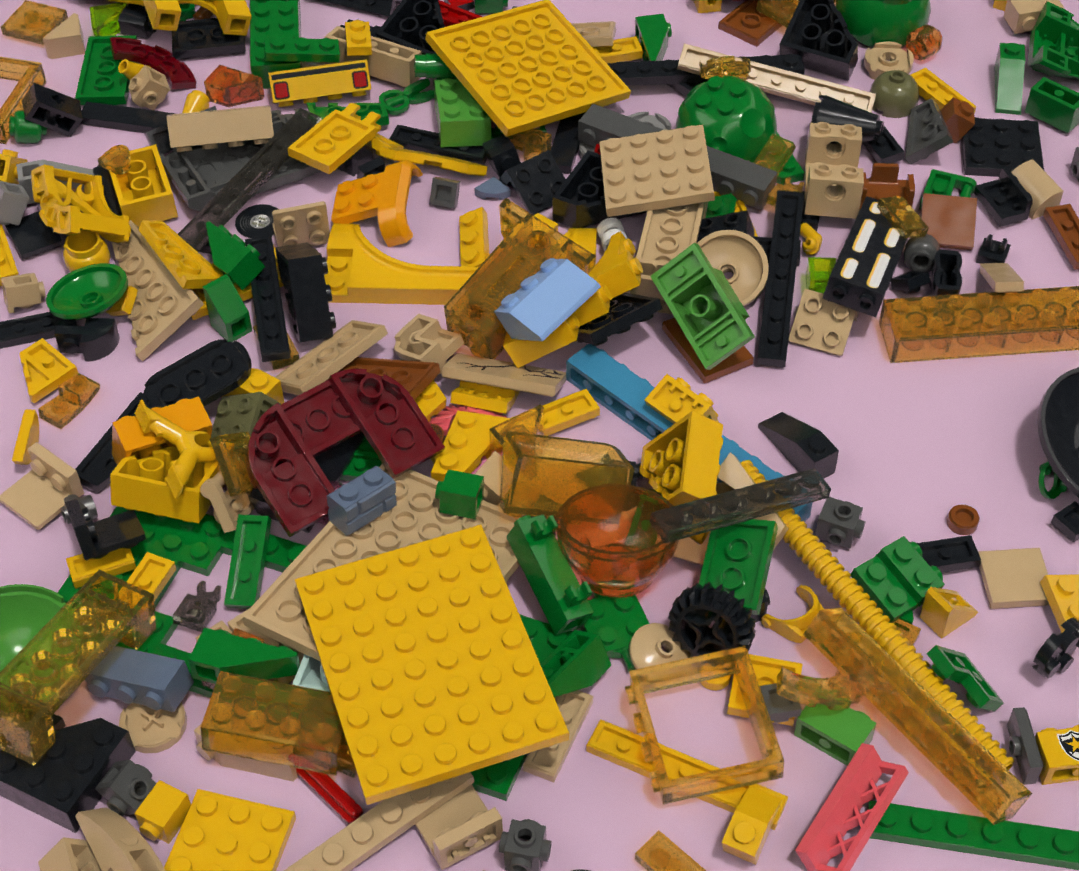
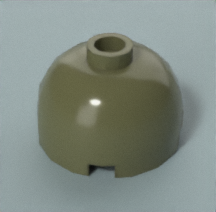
[870,70,919,118]

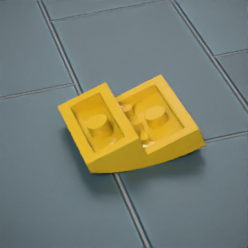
[450,381,520,414]

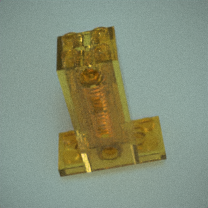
[444,198,595,360]

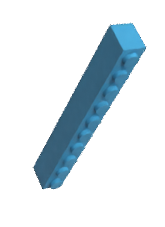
[566,344,813,522]

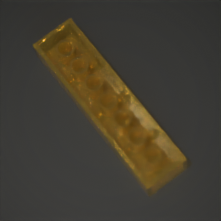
[879,286,1079,363]

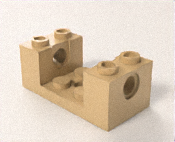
[804,122,864,219]

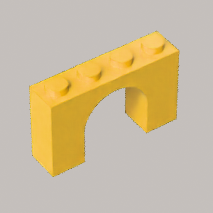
[143,0,252,36]

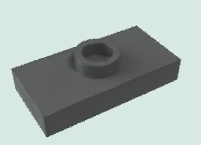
[1007,707,1043,785]

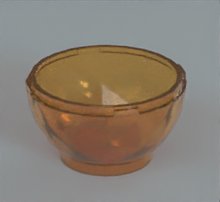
[555,483,682,597]

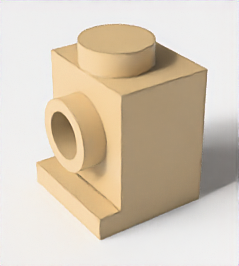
[1,273,46,313]

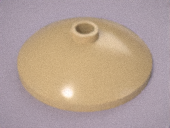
[697,230,769,306]

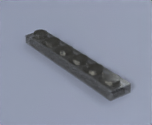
[650,468,831,543]

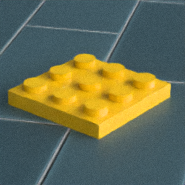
[164,789,296,871]

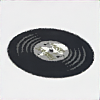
[235,204,279,238]

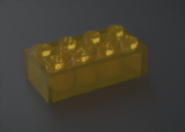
[200,671,346,775]

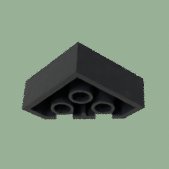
[376,0,445,55]
[779,0,858,80]
[552,150,647,228]
[275,242,336,343]
[0,718,136,833]

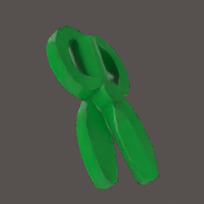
[379,79,434,115]

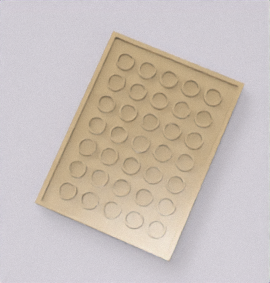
[243,463,522,661]

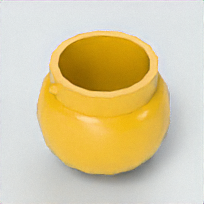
[63,230,110,272]

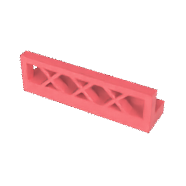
[795,743,909,871]

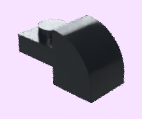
[54,318,120,362]

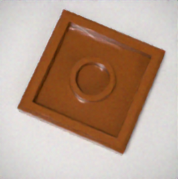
[919,193,977,251]

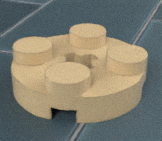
[864,41,914,80]

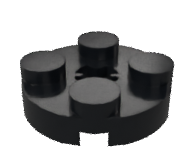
[1032,617,1079,678]

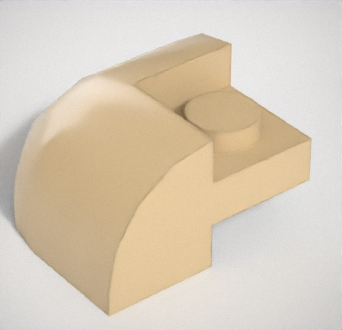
[394,314,464,374]

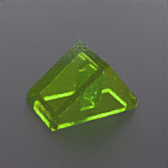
[90,2,127,36]

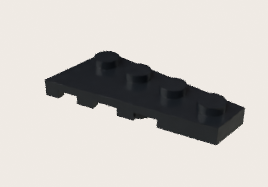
[75,392,142,493]

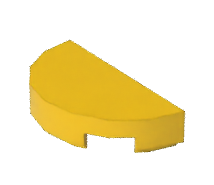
[12,409,39,465]

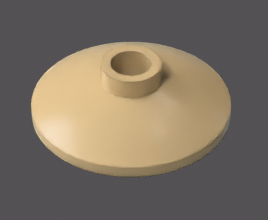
[629,623,691,685]

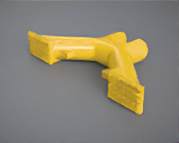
[134,400,218,499]

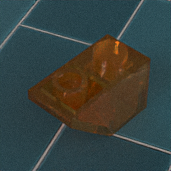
[204,65,265,107]

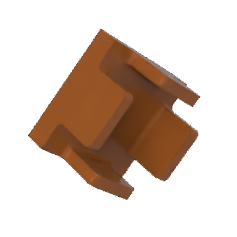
[859,163,915,212]

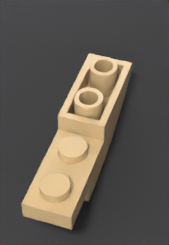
[75,807,166,871]

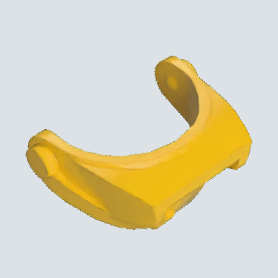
[761,585,828,643]

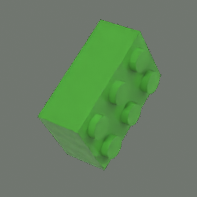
[434,78,491,148]

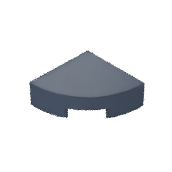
[474,177,511,200]

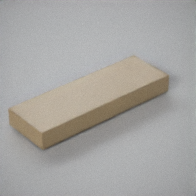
[980,263,1024,293]
[523,690,593,783]

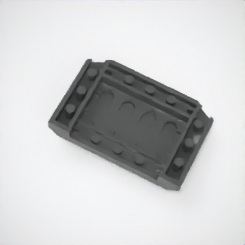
[160,109,322,212]

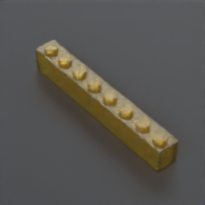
[803,607,1033,825]

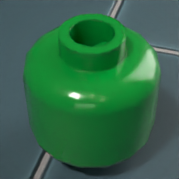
[9,110,47,144]

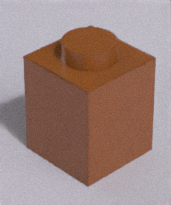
[940,97,975,144]

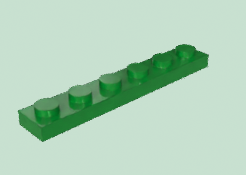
[868,801,1079,870]

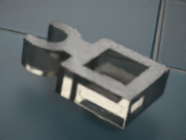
[173,581,221,632]

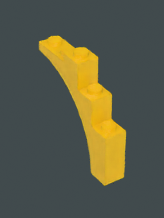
[503,231,643,368]

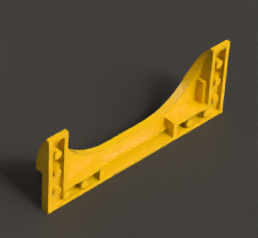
[324,223,597,306]

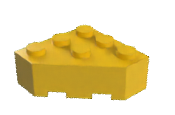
[639,411,723,516]
[110,440,232,524]

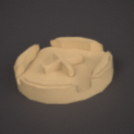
[119,702,187,754]

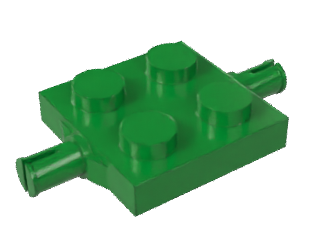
[581,580,650,673]

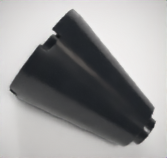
[811,95,884,144]

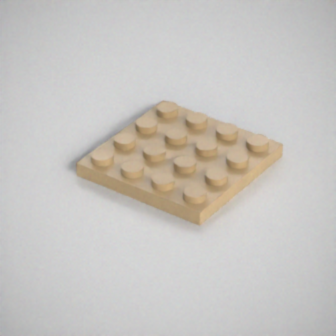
[600,125,715,217]

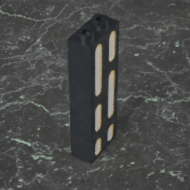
[823,196,917,318]

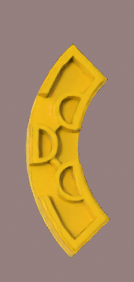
[379,146,488,176]

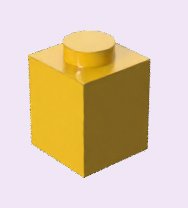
[135,780,191,844]

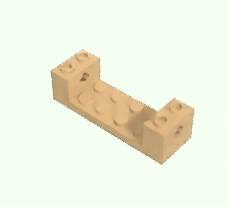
[630,202,708,314]

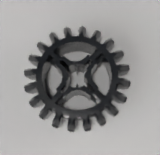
[668,581,756,666]

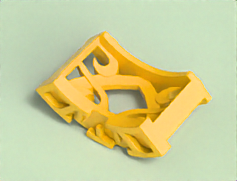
[31,164,131,243]

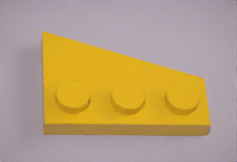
[431,410,515,481]

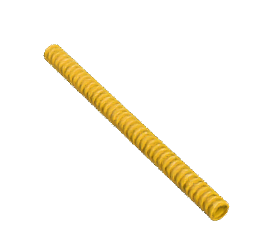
[740,460,1014,780]

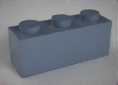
[81,643,194,712]

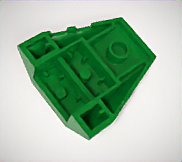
[1027,1,1079,80]

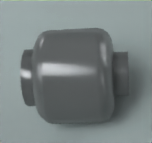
[904,233,940,272]

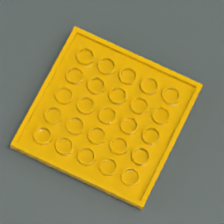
[425,0,631,137]

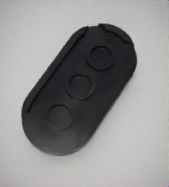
[141,339,252,409]

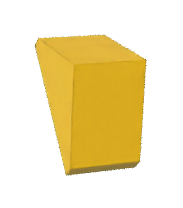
[920,587,978,639]

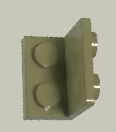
[211,392,281,451]

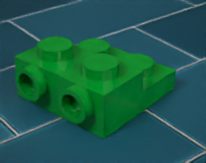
[851,536,945,623]

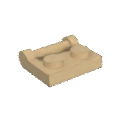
[200,460,255,533]

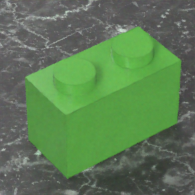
[794,689,876,766]

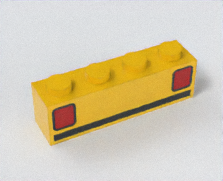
[268,59,371,107]

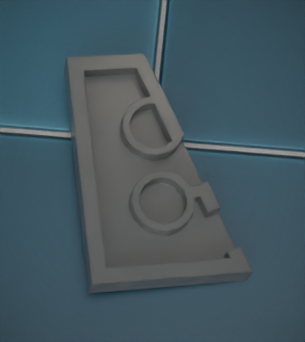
[905,98,954,164]

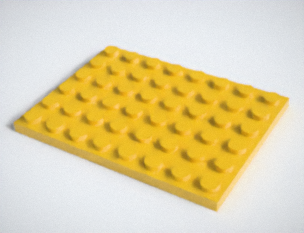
[295,524,569,805]

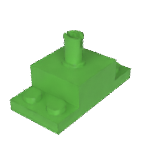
[650,243,755,370]

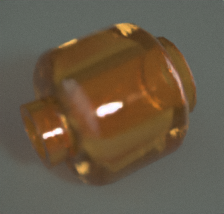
[906,24,943,61]

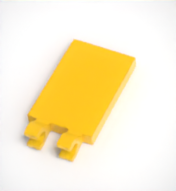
[288,103,381,175]

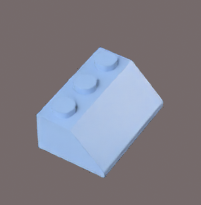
[494,258,601,341]

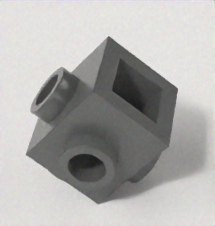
[815,496,866,549]
[95,760,156,816]
[499,819,552,871]

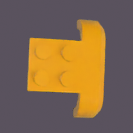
[331,160,423,247]

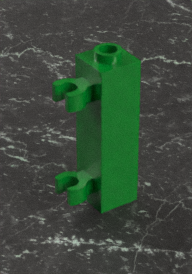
[506,514,594,635]

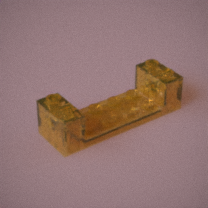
[0,569,156,765]

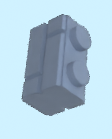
[327,466,397,536]

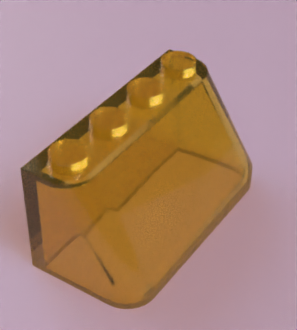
[500,432,635,526]

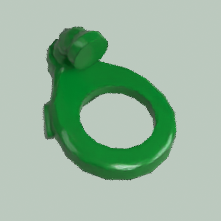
[1038,461,1067,499]

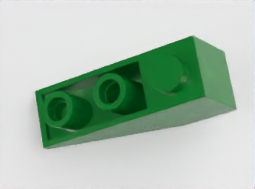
[206,221,265,290]
[188,627,300,686]

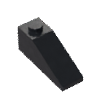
[758,412,839,485]

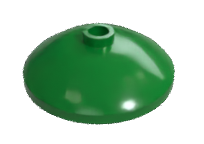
[46,263,128,320]

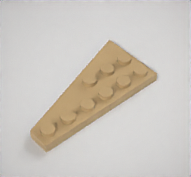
[112,220,204,361]

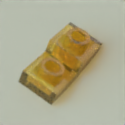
[38,373,100,429]

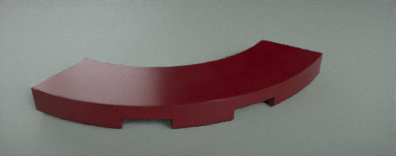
[110,37,196,89]

